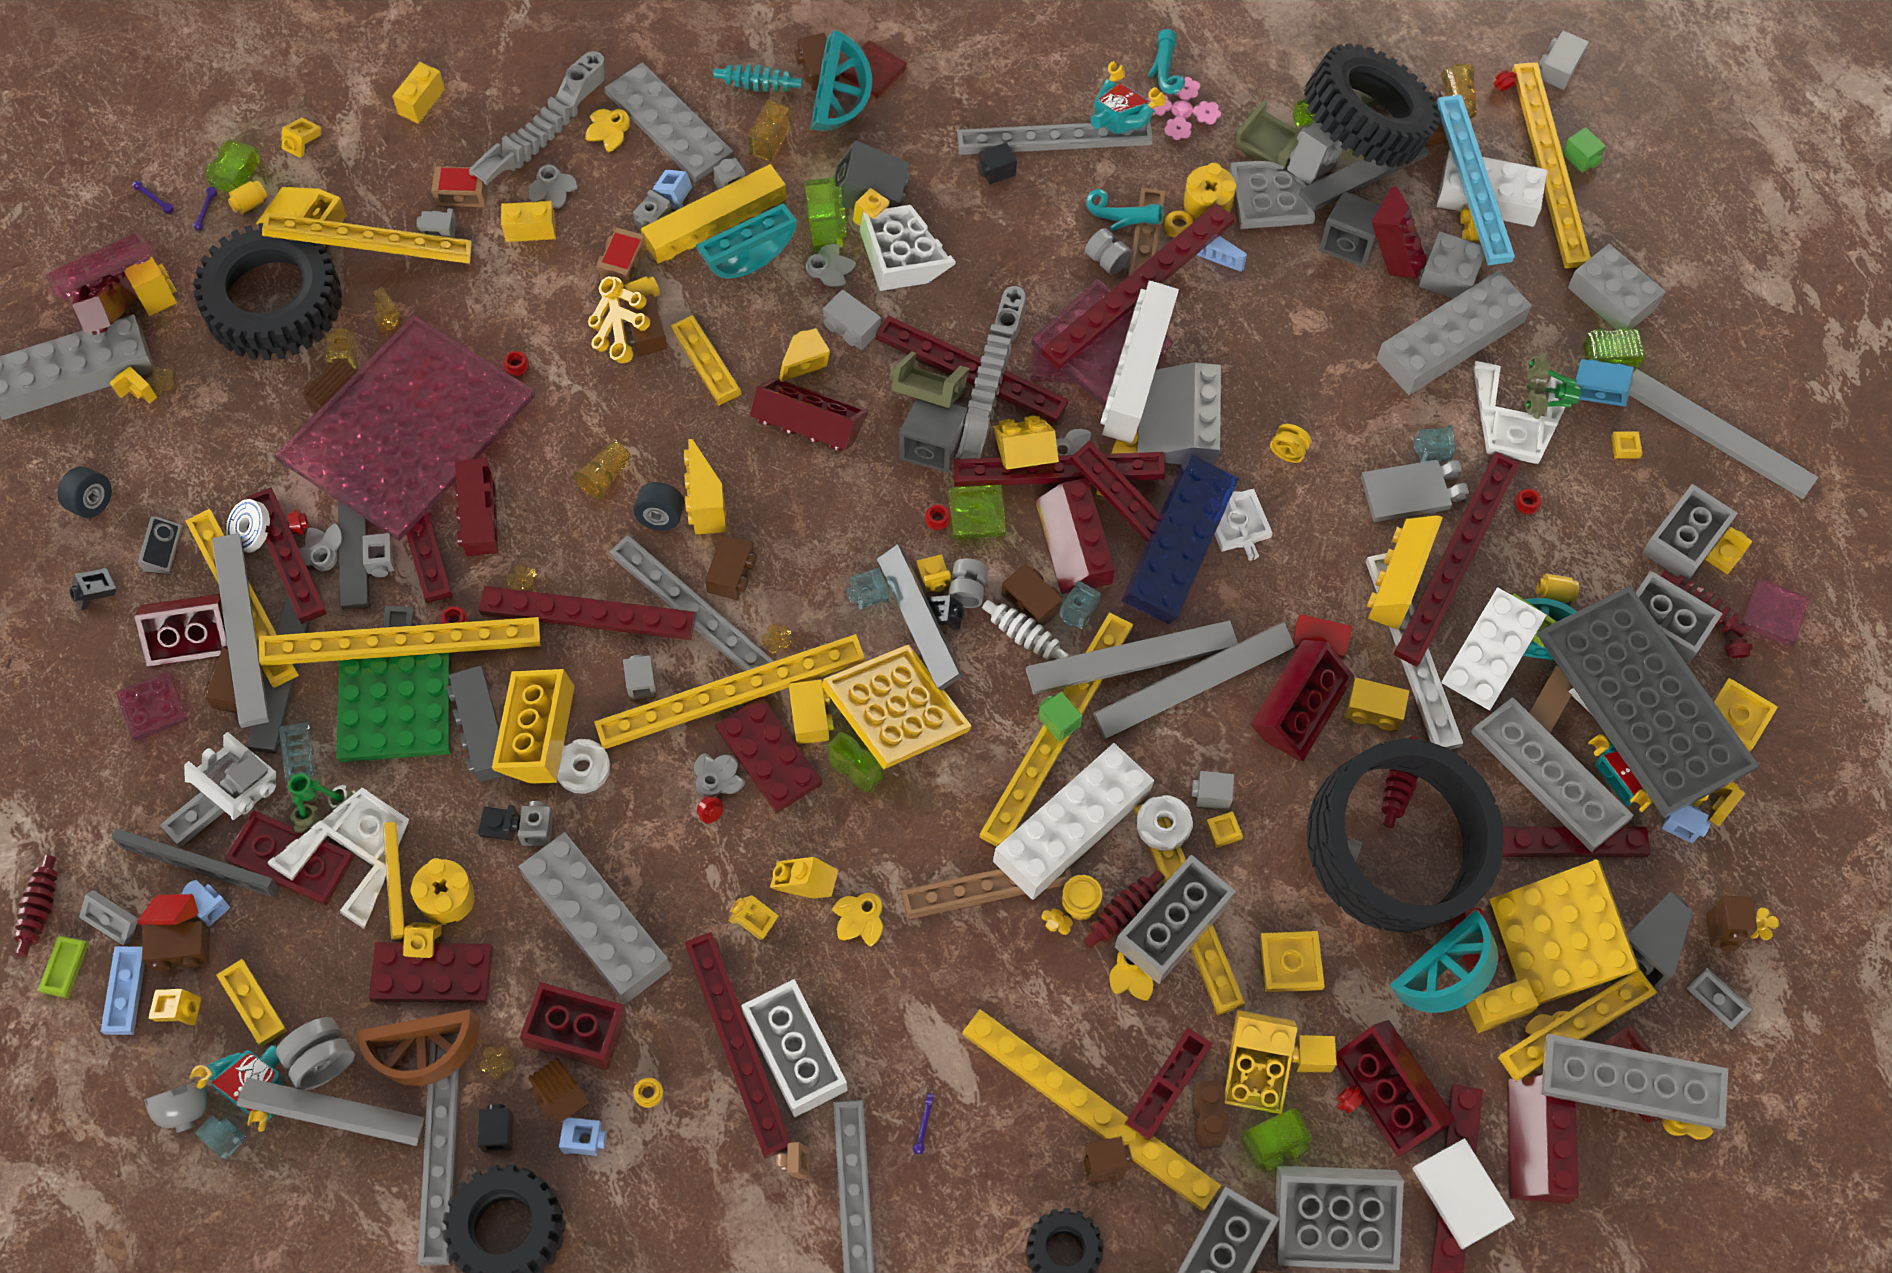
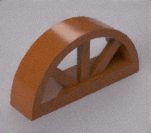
[357,1009,480,1086]

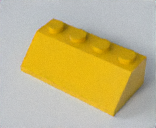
[1366,515,1443,630]
[492,669,575,783]

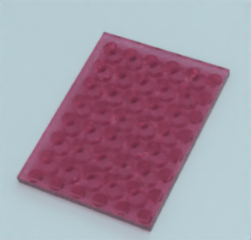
[275,315,535,541]

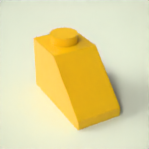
[779,328,830,382]

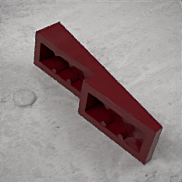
[1125,1027,1213,1141]

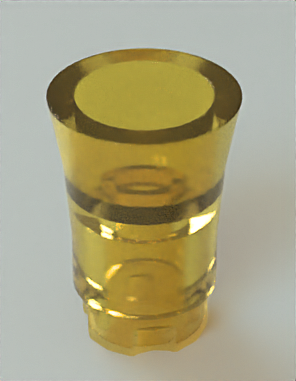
[1441,64,1477,118]
[574,441,631,499]

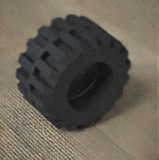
[1026,1208,1104,1273]

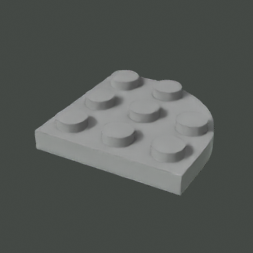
[1229,161,1315,229]

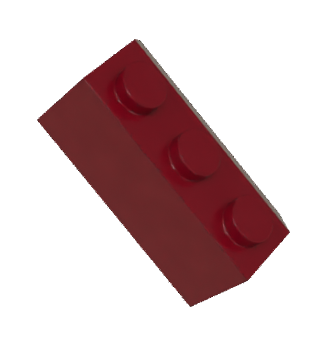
[1371,186,1427,279]
[134,594,228,667]

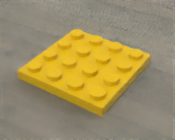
[821,644,971,769]
[1489,859,1640,1005]

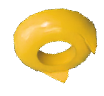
[1163,211,1194,238]

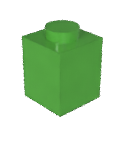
[1562,127,1606,173]
[1038,692,1082,742]

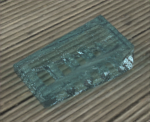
[278,722,315,782]

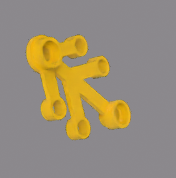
[588,277,650,363]

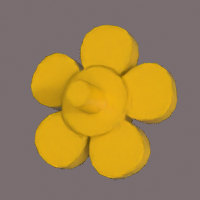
[1041,908,1073,935]
[1750,908,1779,940]

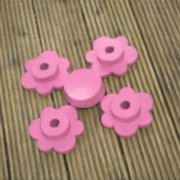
[1146,77,1221,140]

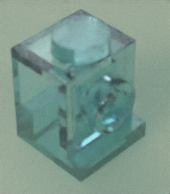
[1414,425,1457,463]
[846,568,889,609]
[1060,580,1101,629]
[195,1115,247,1160]

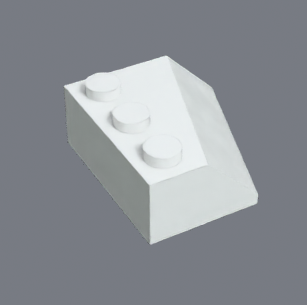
[860,205,955,291]

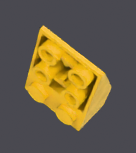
[256,187,347,247]
[993,416,1059,469]
[684,439,727,534]
[1225,1010,1297,1114]

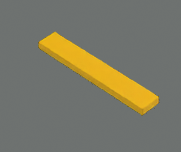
[1498,970,1657,1082]

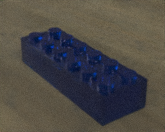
[1121,454,1239,624]

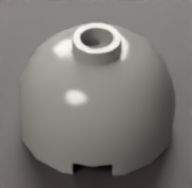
[144,1080,208,1133]

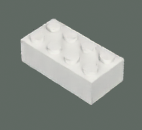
[1436,150,1547,227]
[1441,587,1547,710]
[741,979,848,1118]

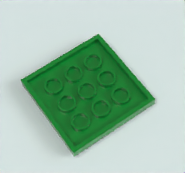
[336,653,451,763]

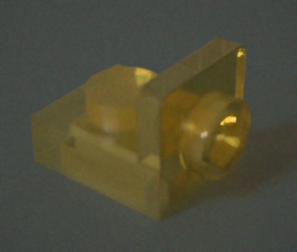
[373,287,403,333]

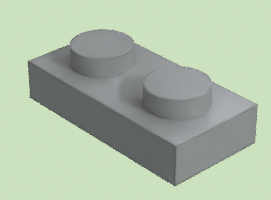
[160,792,225,848]
[79,890,138,946]

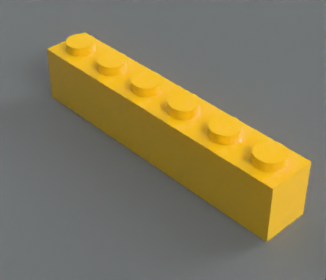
[641,164,787,264]

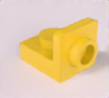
[281,117,321,158]
[852,188,889,226]
[110,366,157,404]
[1705,527,1752,575]
[916,554,951,593]
[1710,782,1745,827]
[728,895,779,940]
[403,922,442,958]
[149,989,201,1025]

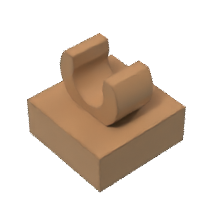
[776,1142,810,1179]

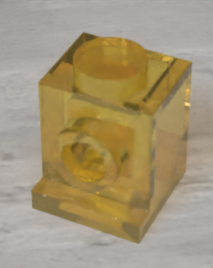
[325,328,357,368]

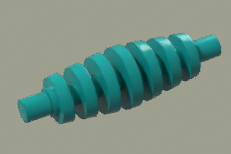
[713,65,803,92]

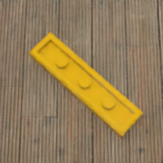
[670,315,741,405]
[383,822,404,941]

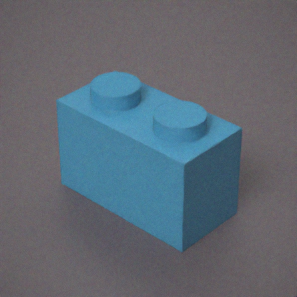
[1576,359,1634,407]

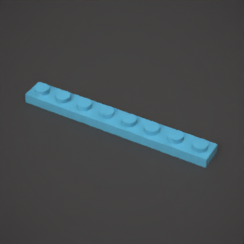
[1437,95,1515,265]

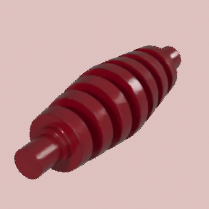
[1661,570,1748,638]
[1381,736,1418,828]
[14,855,58,958]
[1083,870,1165,949]

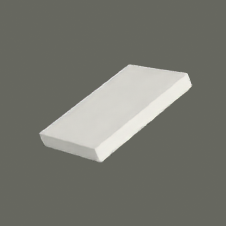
[1412,1138,1515,1249]

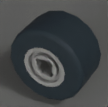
[57,466,112,518]
[633,482,685,531]

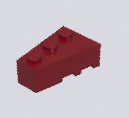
[455,458,499,556]

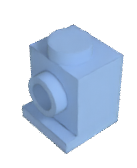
[653,170,692,210]
[1661,805,1711,844]
[181,880,231,927]
[559,1118,607,1156]

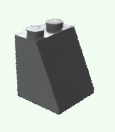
[828,140,910,209]
[1319,192,1381,268]
[899,399,968,473]
[1627,892,1693,991]

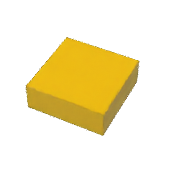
[1611,432,1642,459]
[1206,811,1243,848]

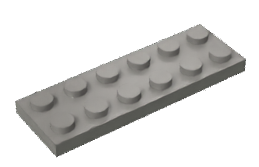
[604,62,734,183]
[1471,697,1634,852]
[1541,1034,1728,1130]

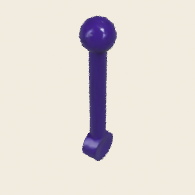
[133,180,173,214]
[193,187,217,231]
[913,1093,934,1154]

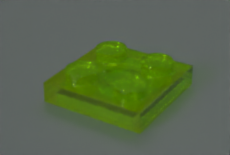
[949,485,1006,540]

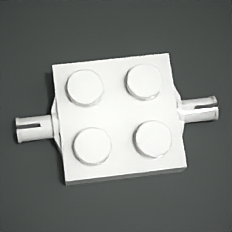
[1203,479,1272,560]

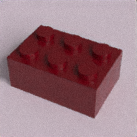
[520,982,627,1069]

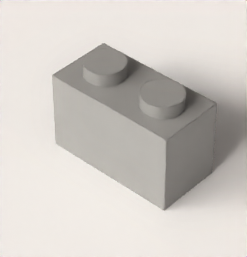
[1538,31,1589,90]
[822,289,881,351]

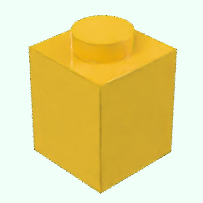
[1292,1035,1336,1073]

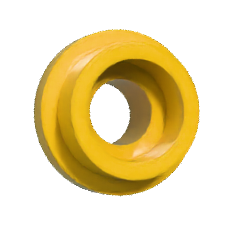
[633,1078,663,1108]

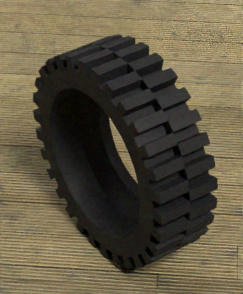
[1304,43,1440,167]
[193,223,342,361]

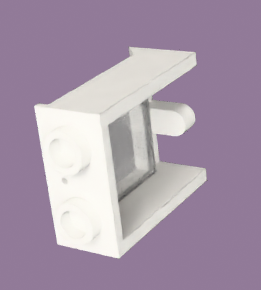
[184,732,276,820]

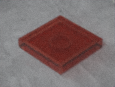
[840,40,907,98]

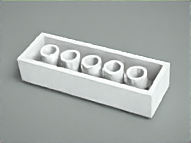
[1100,280,1179,444]
[993,743,1154,900]

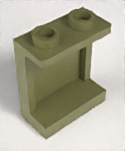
[1234,101,1310,171]
[890,351,970,408]

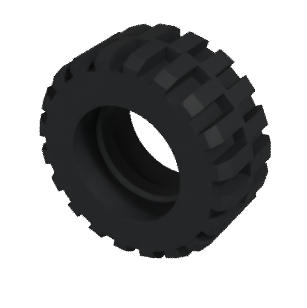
[442,1164,565,1273]

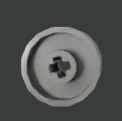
[275,1017,355,1091]

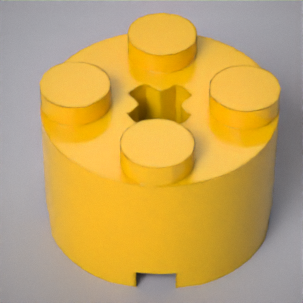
[1184,163,1236,220]
[411,858,475,925]

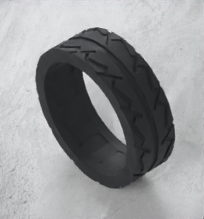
[1307,738,1504,933]

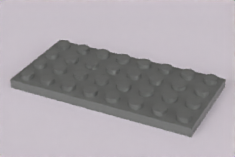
[1537,586,1759,818]

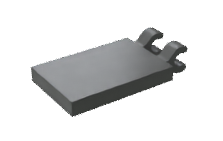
[1361,460,1469,522]

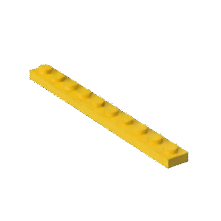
[1512,62,1591,269]
[979,612,1133,847]
[259,617,541,666]
[594,634,865,750]
[962,1009,1221,1212]

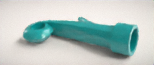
[1148,29,1185,95]
[1086,189,1163,231]

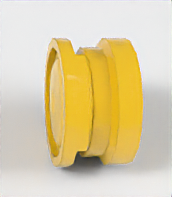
[1270,424,1312,463]
[1061,875,1102,920]

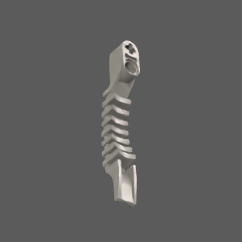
[469,51,605,185]
[957,286,1026,459]

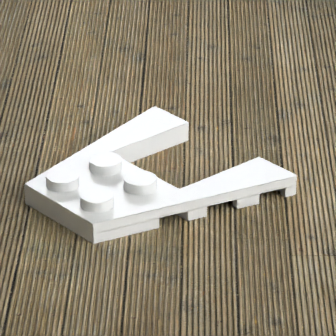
[1473,361,1566,464]
[268,788,409,929]

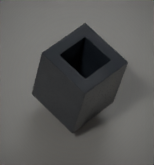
[977,142,1017,185]
[477,1104,513,1152]

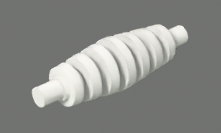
[982,600,1069,660]

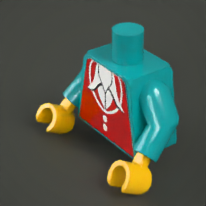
[1090,61,1166,134]
[1588,734,1652,812]
[189,1045,284,1132]

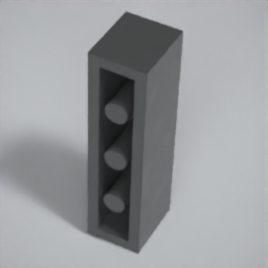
[447,666,504,783]

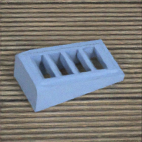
[1197,236,1247,271]

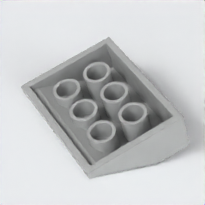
[1137,362,1221,468]
[1276,1166,1404,1270]

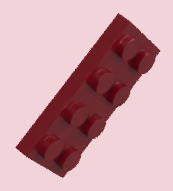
[715,697,822,814]
[224,810,355,906]
[369,942,493,1003]

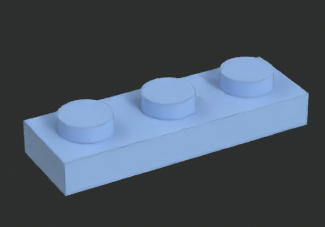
[101,946,145,1035]

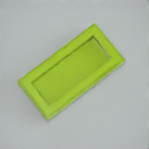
[38,935,89,999]

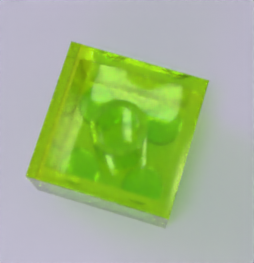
[805,177,847,251]

